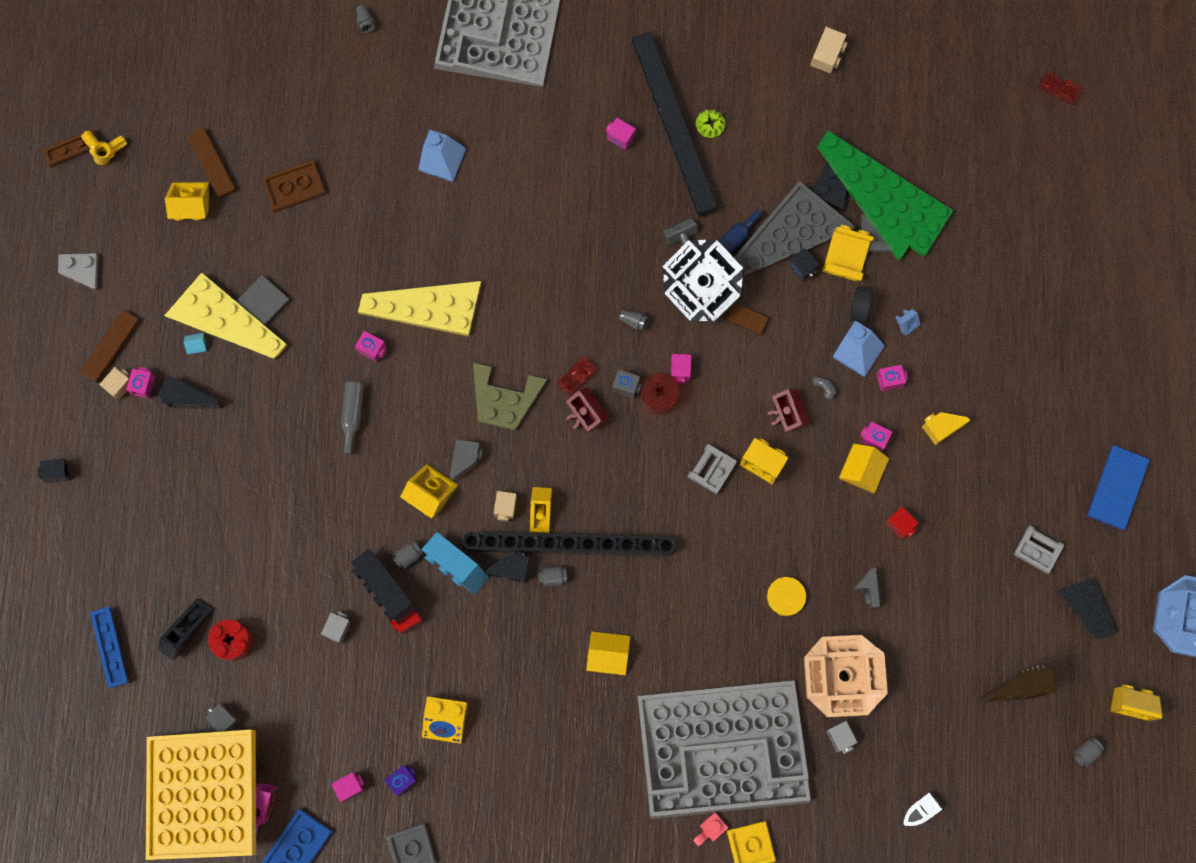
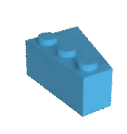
[422,532,489,595]

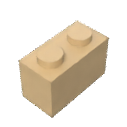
[811,27,847,74]

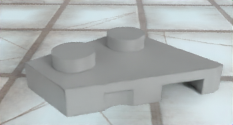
[58,254,98,290]

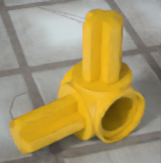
[81,131,127,165]

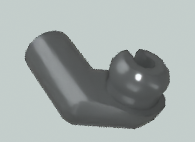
[812,376,836,399]

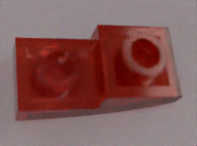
[1038,71,1082,104]
[555,356,597,398]

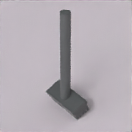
[664,218,709,286]

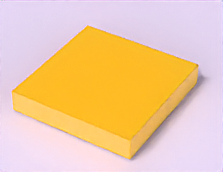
[727,821,776,863]

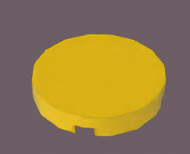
[767,577,806,616]

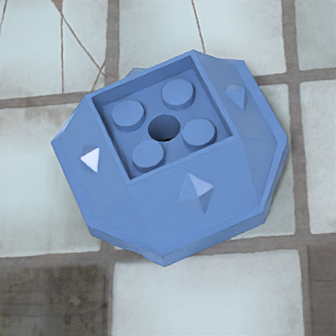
[1153,575,1196,658]

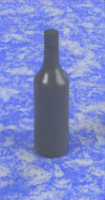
[341,382,364,455]

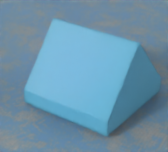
[184,333,207,355]

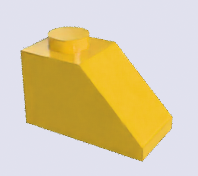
[922,412,970,445]
[530,487,552,533]

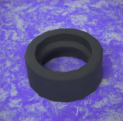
[850,286,872,323]

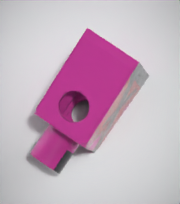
[256,782,279,833]

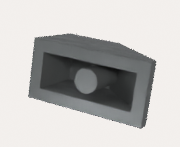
[450,439,483,481]

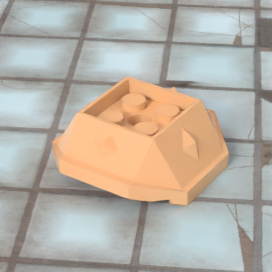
[804,635,888,717]

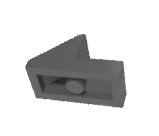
[852,568,880,610]

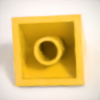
[839,444,889,494]
[586,631,630,676]

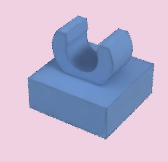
[896,309,921,336]

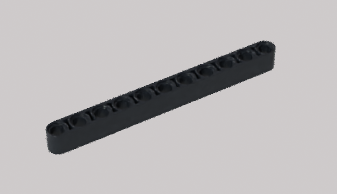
[632,32,717,217]
[462,532,675,557]

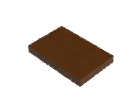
[261,159,326,213]

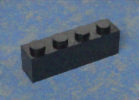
[350,548,417,625]

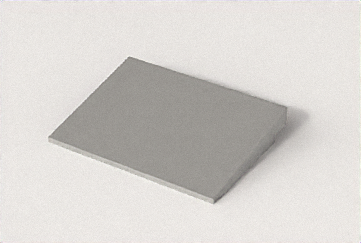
[434,0,560,87]
[638,680,811,819]

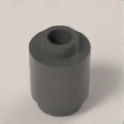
[393,541,423,569]
[538,566,567,587]
[1074,738,1104,767]

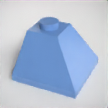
[418,130,466,182]
[833,321,884,377]

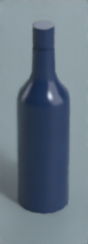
[719,210,762,254]

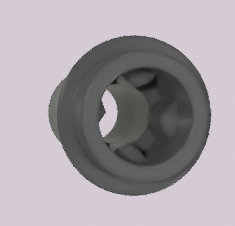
[356,5,375,33]
[619,309,649,331]

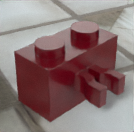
[566,388,610,432]
[767,389,810,432]

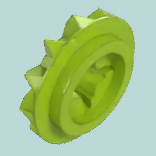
[696,109,725,138]

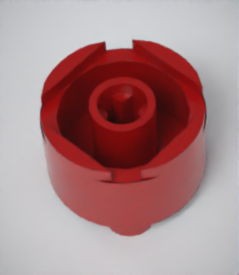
[208,620,252,661]

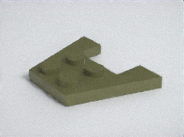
[473,363,547,431]

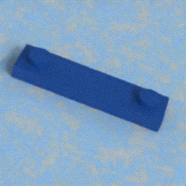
[90,607,129,689]

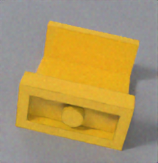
[822,225,874,282]

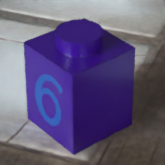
[384,765,417,796]

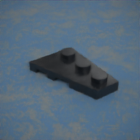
[812,162,846,212]
[1056,578,1117,640]

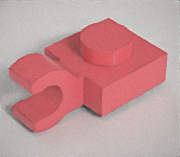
[693,813,728,846]

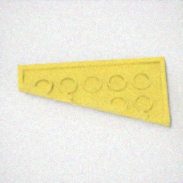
[164,273,287,359]
[358,281,481,336]

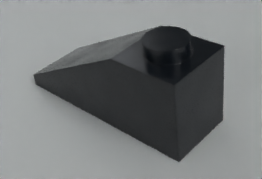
[157,376,223,409]
[158,599,213,661]

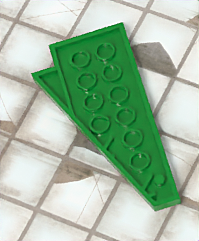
[817,131,953,261]

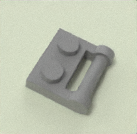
[687,444,737,495]
[1013,525,1064,574]

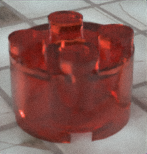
[640,372,679,415]

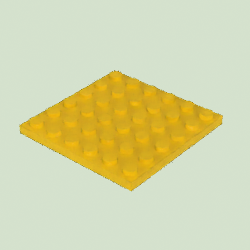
[146,730,256,860]

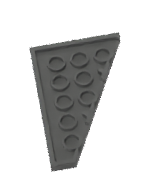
[735,181,855,276]

